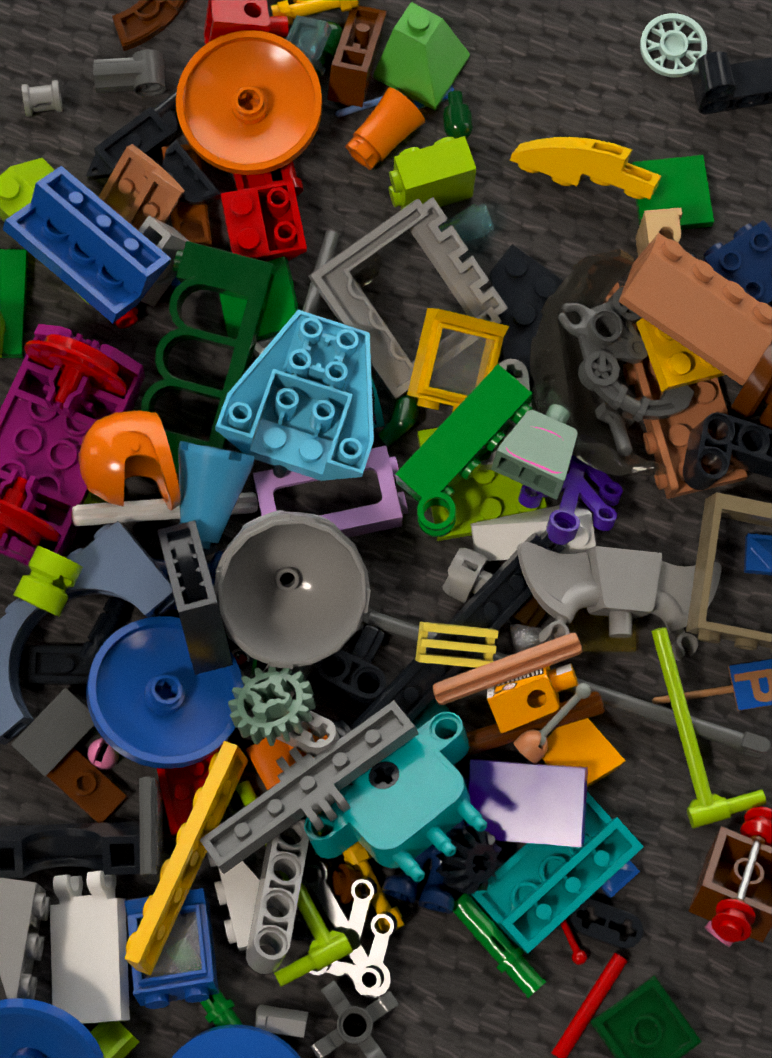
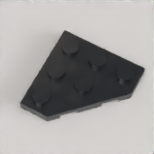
[490,244,598,394]

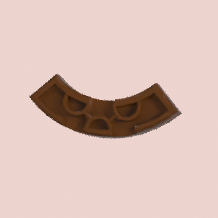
[112,0,187,52]

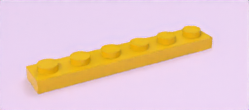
[124,741,248,976]

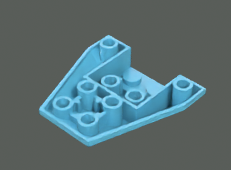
[215,310,374,481]

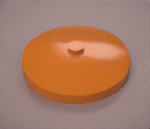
[176,30,322,175]

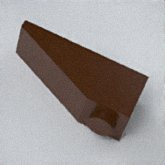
[327,5,387,107]

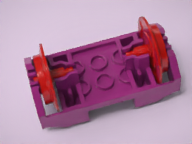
[0,324,145,567]

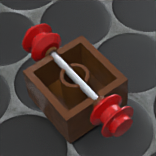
[688,807,772,943]

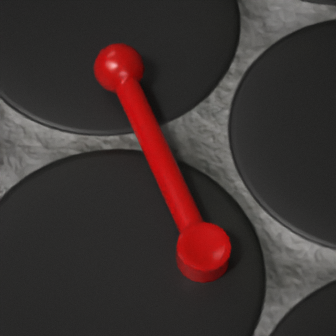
[560,919,587,965]

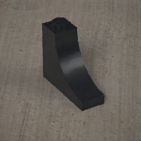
[157,520,233,675]

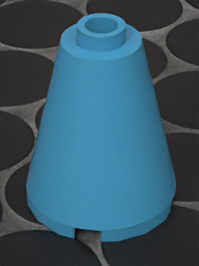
[178,441,255,549]

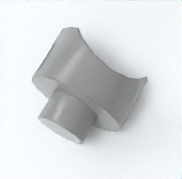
[442,548,493,604]

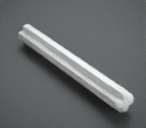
[72,492,258,526]

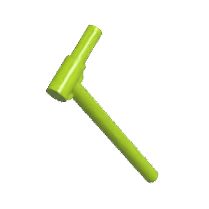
[651,627,766,829]
[236,781,353,987]

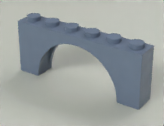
[0,521,175,745]

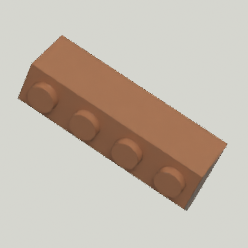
[619,233,772,385]

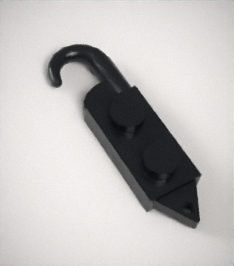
[86,91,178,180]

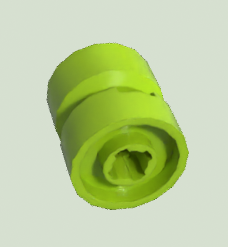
[13,546,83,617]

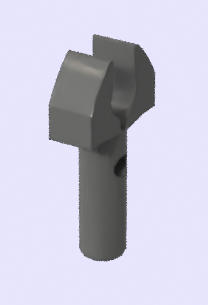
[595,401,635,457]

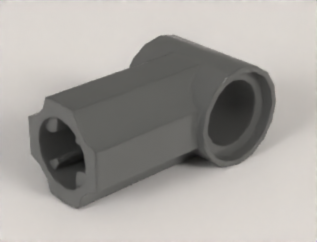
[93,50,166,96]

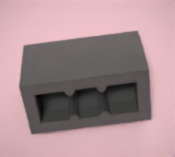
[11,687,94,776]

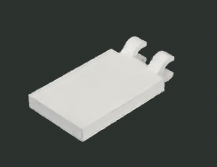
[50,871,130,1024]

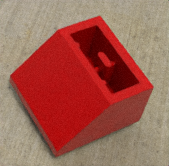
[221,180,307,262]

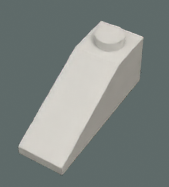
[470,501,596,561]

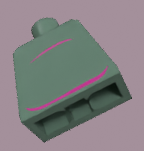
[491,404,578,500]

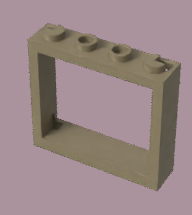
[686,492,772,654]

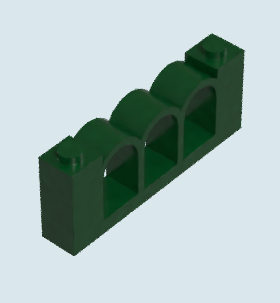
[141,241,276,474]

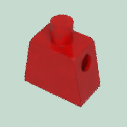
[203,0,288,45]

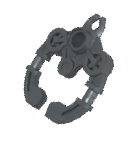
[558,287,694,422]

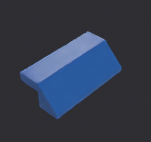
[3,166,171,323]

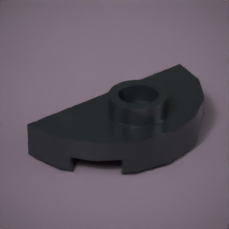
[162,140,221,205]

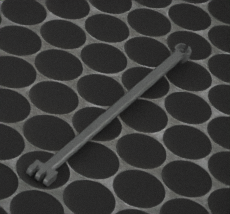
[356,608,771,758]

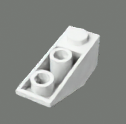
[207,852,280,951]

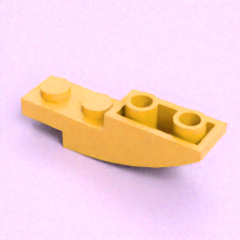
[510,137,661,199]

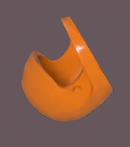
[79,410,181,510]

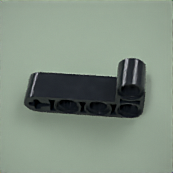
[691,51,772,115]
[683,412,772,490]

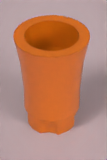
[346,87,425,170]

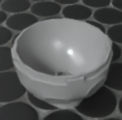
[214,510,371,669]

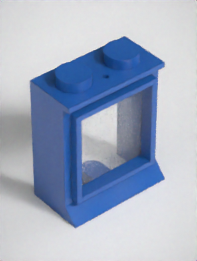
[124,888,219,1009]

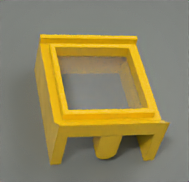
[407,308,509,412]

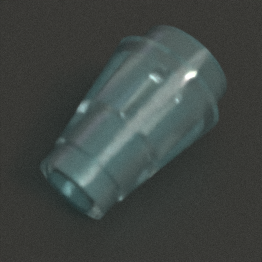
[439,203,495,242]

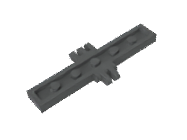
[199,700,419,874]

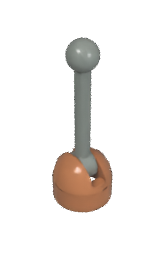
[513,683,591,764]

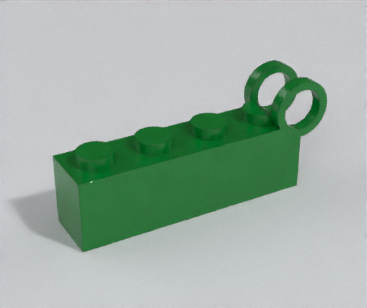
[395,364,532,537]

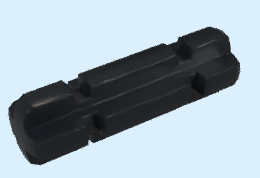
[79,597,127,665]

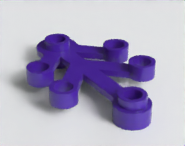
[518,437,623,545]

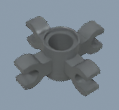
[310,981,399,1058]

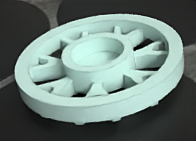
[640,13,707,77]

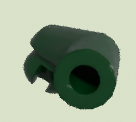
[378,395,421,447]

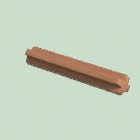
[433,633,582,705]

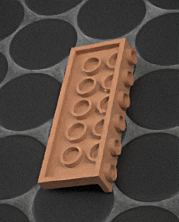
[603,281,748,499]

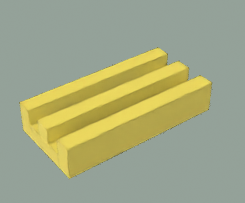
[415,622,498,668]

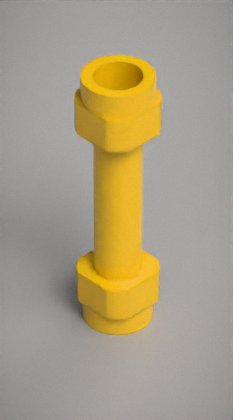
[271,0,359,25]
[343,842,404,931]

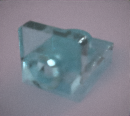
[286,15,332,76]

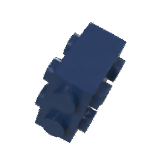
[703,220,772,307]

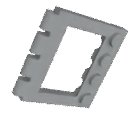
[308,197,508,399]

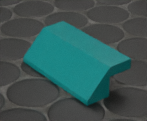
[470,792,644,954]

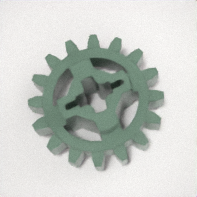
[228,666,316,746]

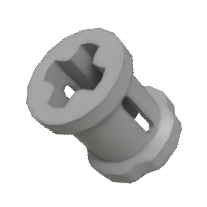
[22,80,63,117]

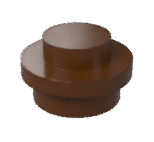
[328,864,362,904]

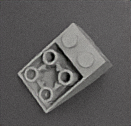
[0,878,51,1000]

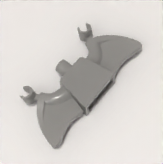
[517,542,722,661]

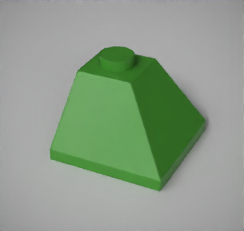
[373,2,470,111]

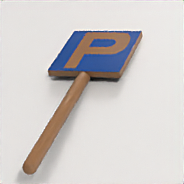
[652,659,772,711]

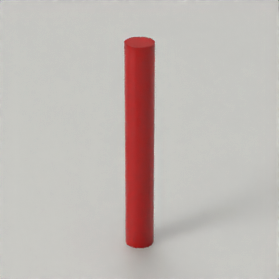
[551,953,628,1058]

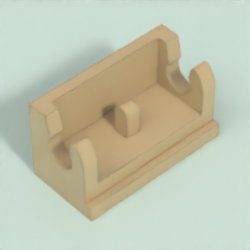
[636,208,682,256]

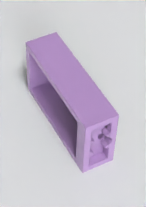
[253,446,408,537]

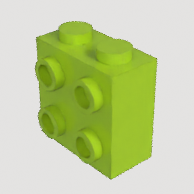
[388,136,476,210]

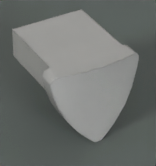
[255,1004,309,1038]

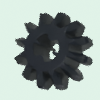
[435,825,502,894]

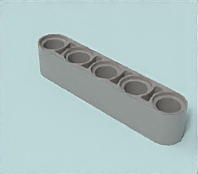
[246,815,309,974]

